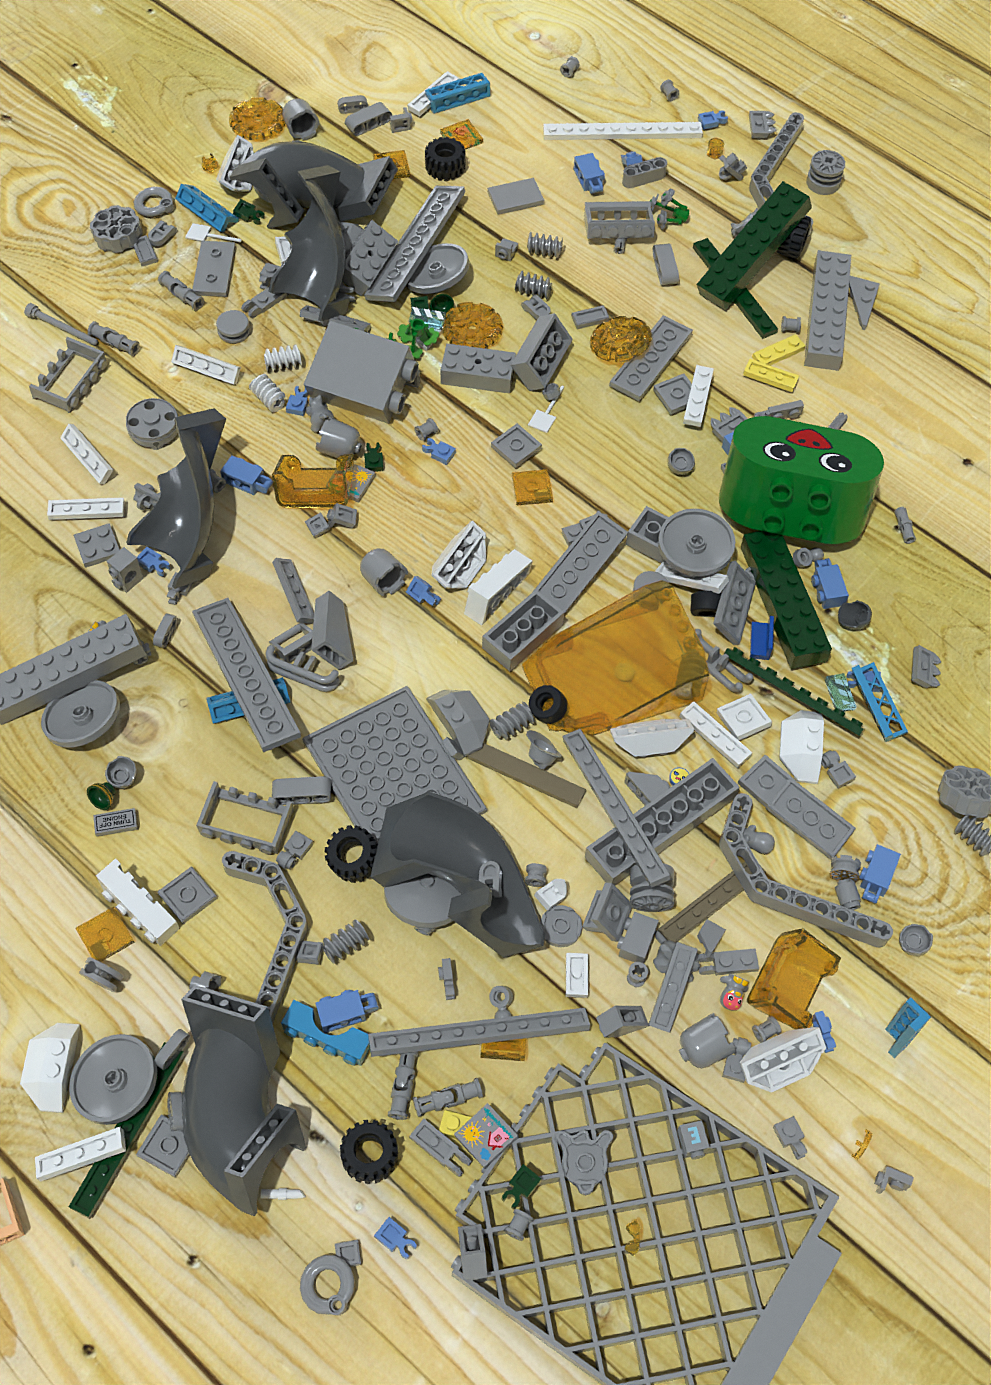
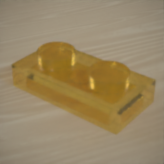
[480,1038,526,1061]

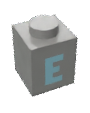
[677,1120,710,1160]

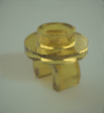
[201,153,218,172]

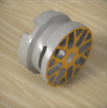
[830,855,861,882]

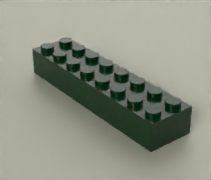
[696,181,812,311]
[741,531,832,669]

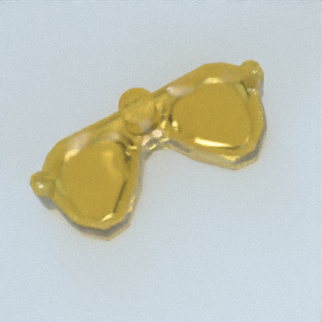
[852,1129,873,1160]
[625,1220,640,1256]

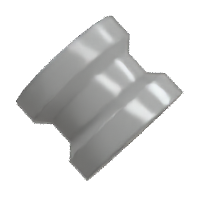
[525,863,547,887]

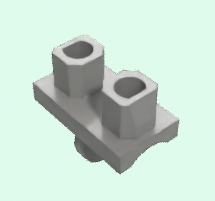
[719,153,747,181]
[133,483,161,510]

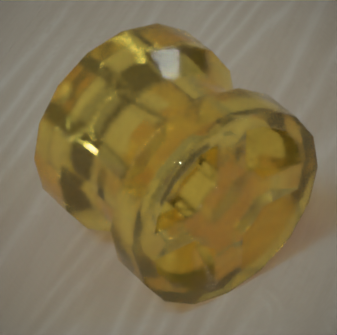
[707,138,724,159]

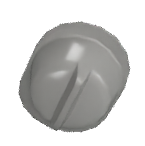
[526,730,562,769]

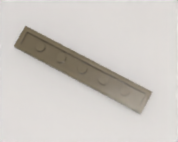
[468,743,586,808]
[658,862,766,943]

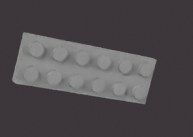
[609,315,693,401]
[532,511,628,614]

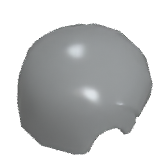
[668,448,695,475]
[105,756,137,789]
[899,924,933,956]

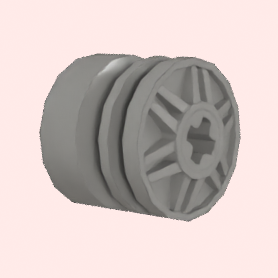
[806,150,845,195]
[630,863,674,912]

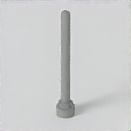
[24,303,98,346]

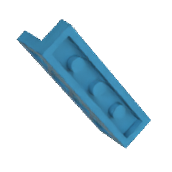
[425,73,490,114]
[175,184,239,232]
[852,662,908,742]
[206,677,290,723]
[885,997,931,1059]

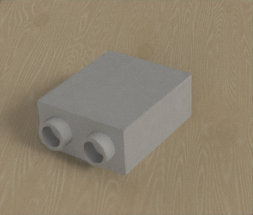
[303,321,419,424]

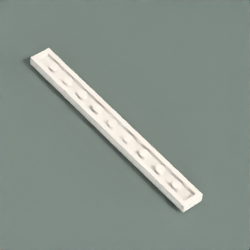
[543,122,703,140]

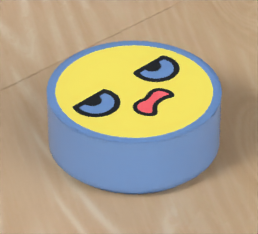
[669,767,689,786]

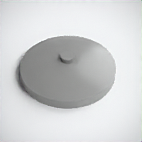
[406,243,470,294]
[658,509,735,576]
[41,680,120,748]
[384,873,462,928]
[69,1034,157,1125]

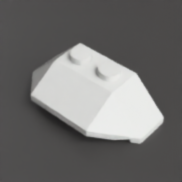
[216,135,254,192]
[431,521,486,589]
[779,710,824,784]
[610,719,694,757]
[20,1023,80,1113]
[740,1027,826,1093]

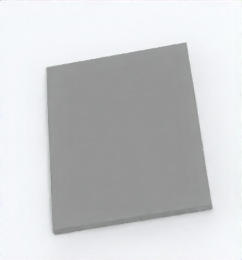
[302,686,487,843]

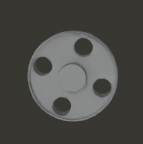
[126,398,178,450]

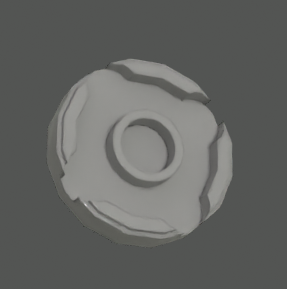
[540,905,582,948]

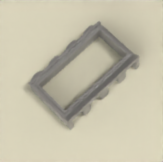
[584,201,655,238]
[29,337,107,413]
[196,781,294,854]

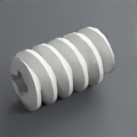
[264,344,302,372]
[249,374,285,412]

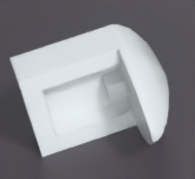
[534,878,567,911]

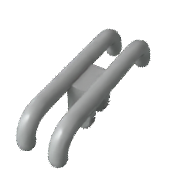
[683,629,753,692]
[265,645,340,692]

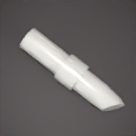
[261,1188,306,1200]

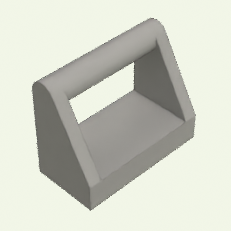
[269,623,313,663]

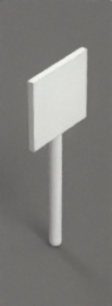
[185,223,242,242]
[528,386,564,433]

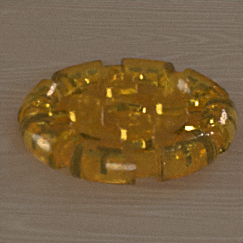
[229,97,285,141]
[441,302,503,349]
[590,316,652,362]

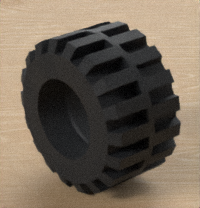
[425,137,465,181]
[777,216,811,259]
[324,825,378,883]
[340,1120,398,1184]

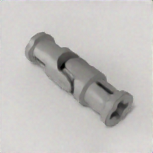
[158,271,204,311]
[88,321,140,356]
[387,1051,418,1120]
[413,1078,483,1117]

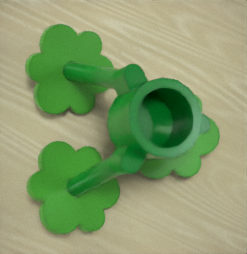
[397,319,440,359]

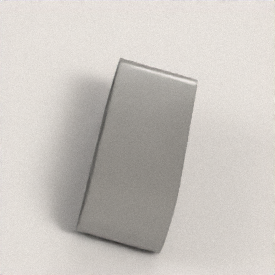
[345,102,392,136]
[622,157,667,188]
[653,243,679,285]
[272,776,331,805]

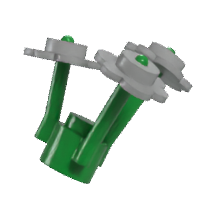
[650,188,689,230]

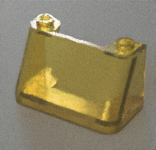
[272,454,354,508]
[747,928,841,1030]

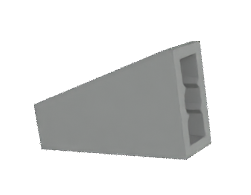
[311,591,353,670]

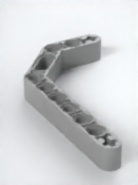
[749,112,813,238]
[719,793,893,948]
[222,851,308,1024]

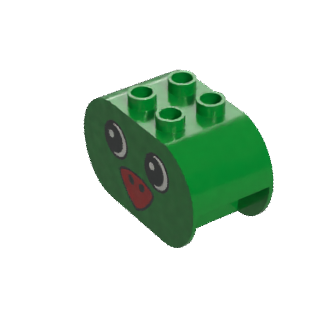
[719,416,884,544]

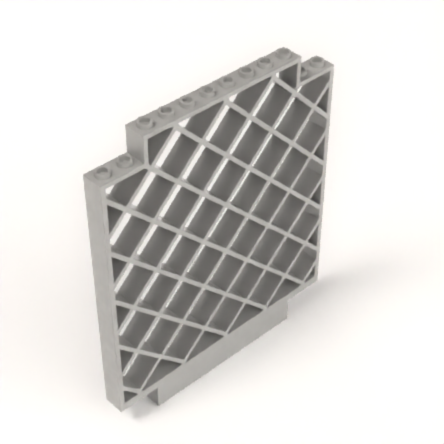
[451,1043,842,1385]

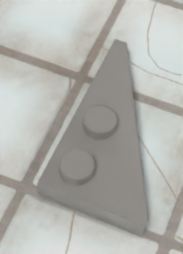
[849,276,880,330]

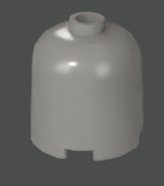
[282,98,320,140]
[316,417,362,460]
[360,548,408,596]
[679,1013,736,1068]

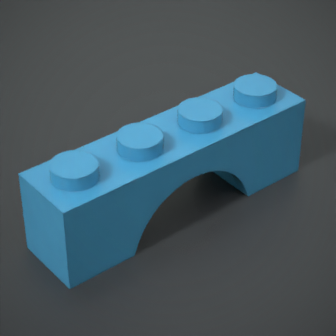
[281,1000,370,1066]

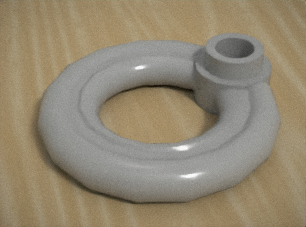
[134,187,174,217]
[300,1255,355,1316]

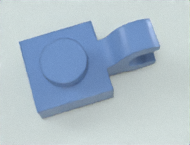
[406,576,441,606]

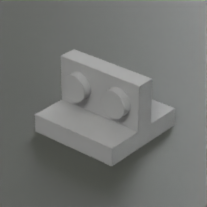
[582,882,632,942]

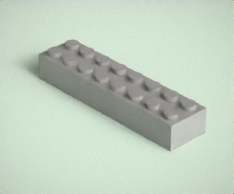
[804,250,851,371]
[0,614,147,725]
[585,758,740,886]

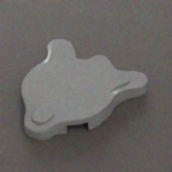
[555,1130,613,1195]

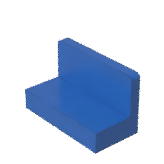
[750,616,774,660]

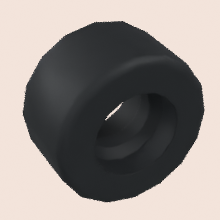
[690,591,721,617]
[528,685,568,724]

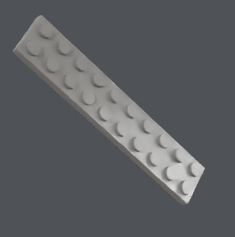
[364,186,466,302]
[192,598,301,752]

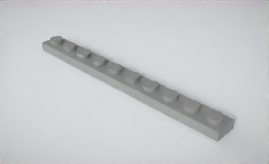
[562,729,670,888]
[368,1008,590,1057]

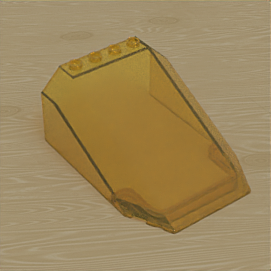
[522,580,709,736]

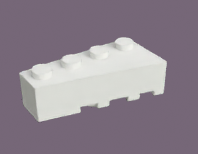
[464,549,532,626]
[96,858,179,947]

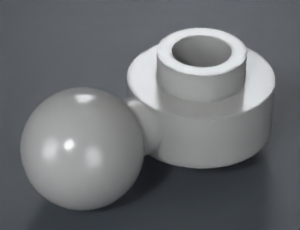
[793,547,824,568]
[489,986,513,1018]

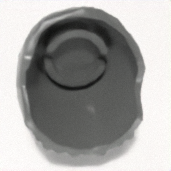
[838,600,872,630]

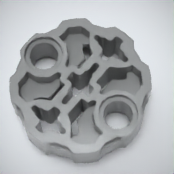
[90,205,143,253]
[938,766,991,818]

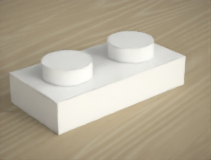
[566,953,588,998]

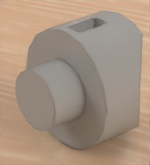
[189,971,222,990]

